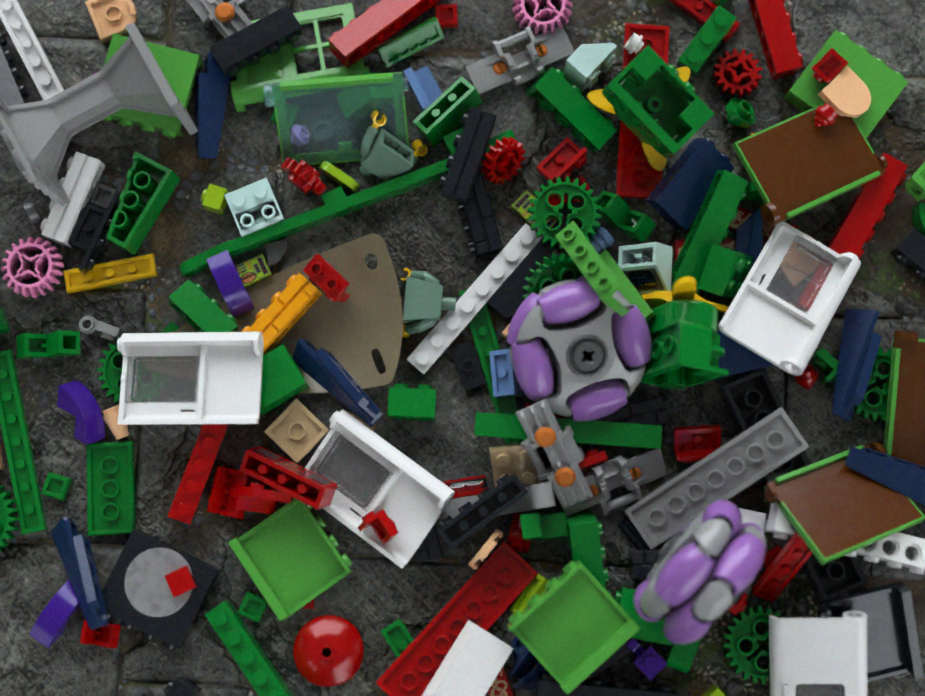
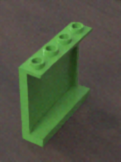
[784,30,908,138]
[103,33,204,138]
[556,221,656,322]
[228,499,353,621]
[507,560,640,695]

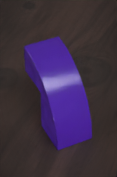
[206,250,255,318]
[57,380,105,445]
[29,579,80,648]

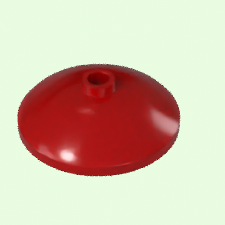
[293,615,364,687]

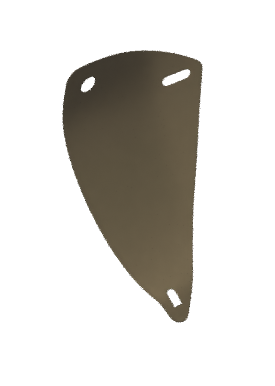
[142,233,403,394]

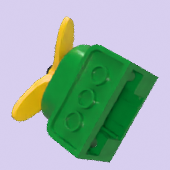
[587,45,714,171]
[640,276,729,391]

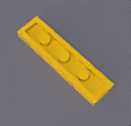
[63,253,158,294]

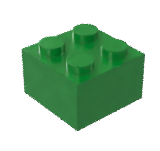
[698,244,754,299]
[387,384,437,422]

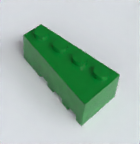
[524,67,617,152]
[106,151,181,256]
[566,510,611,595]

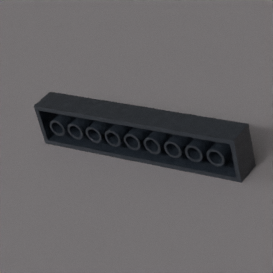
[717,368,868,601]

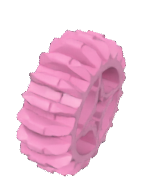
[513,0,572,36]
[0,237,65,298]

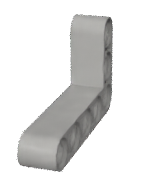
[439,482,555,523]

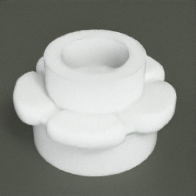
[624,33,644,54]

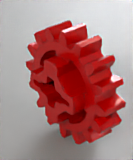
[712,48,762,98]
[481,137,525,185]
[281,157,327,196]

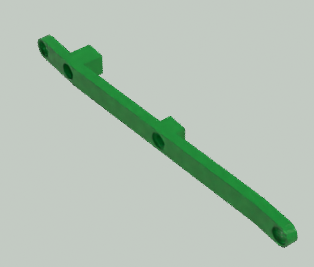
[178,127,518,278]

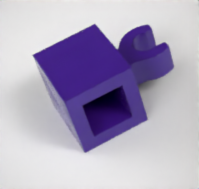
[626,638,667,680]

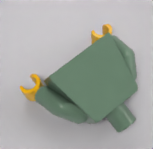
[359,110,428,180]
[401,268,456,338]

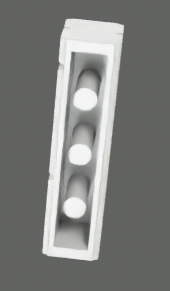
[40,152,105,247]

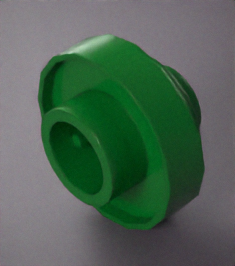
[725,98,756,129]

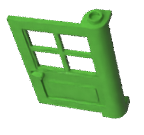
[230,3,370,113]

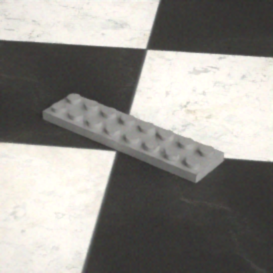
[625,406,810,549]

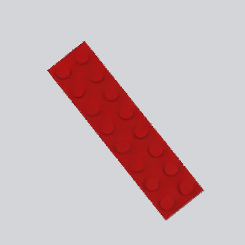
[615,23,670,199]
[375,541,538,696]

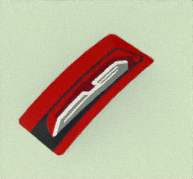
[443,475,488,498]

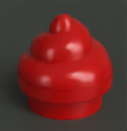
[814,103,838,127]
[794,366,818,390]

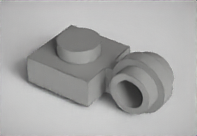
[79,316,125,342]

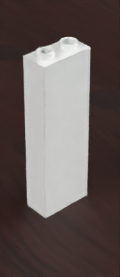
[422,620,513,696]

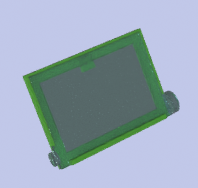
[264,72,409,165]

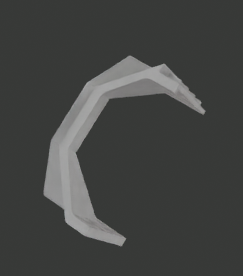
[0,22,198,206]

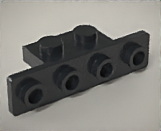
[69,189,122,275]

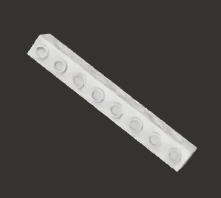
[766,503,925,575]

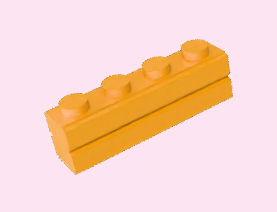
[241,272,323,356]

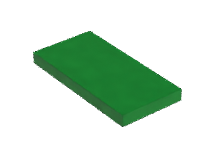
[86,441,136,536]

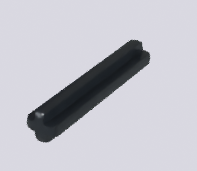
[618,518,654,550]

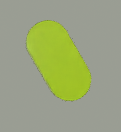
[319,161,360,194]

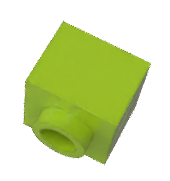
[201,183,229,215]

